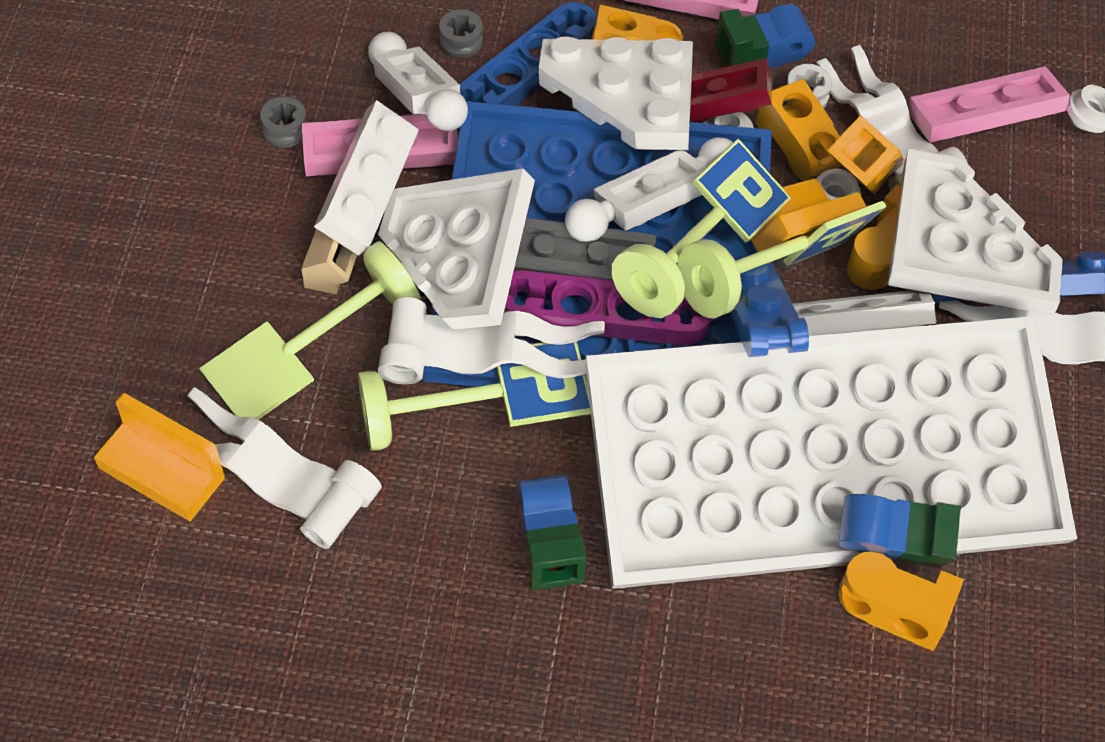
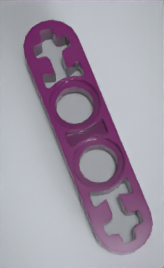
[504,271,711,345]

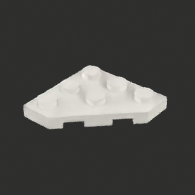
[539,37,693,150]
[888,149,1062,316]
[378,168,535,330]

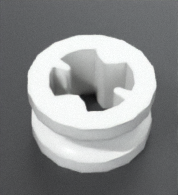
[786,64,832,108]

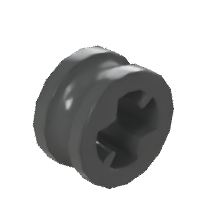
[439,9,483,59]
[260,96,307,148]

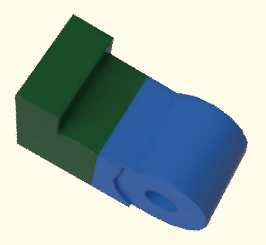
[715,4,815,69]
[518,474,587,591]
[838,494,961,569]

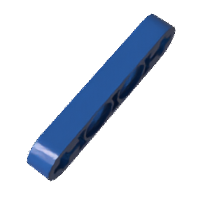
[459,2,597,128]

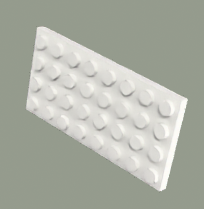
[585,316,1077,589]

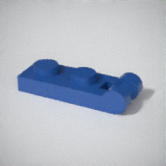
[729,262,809,358]

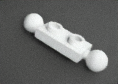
[368,32,468,131]
[565,137,733,242]

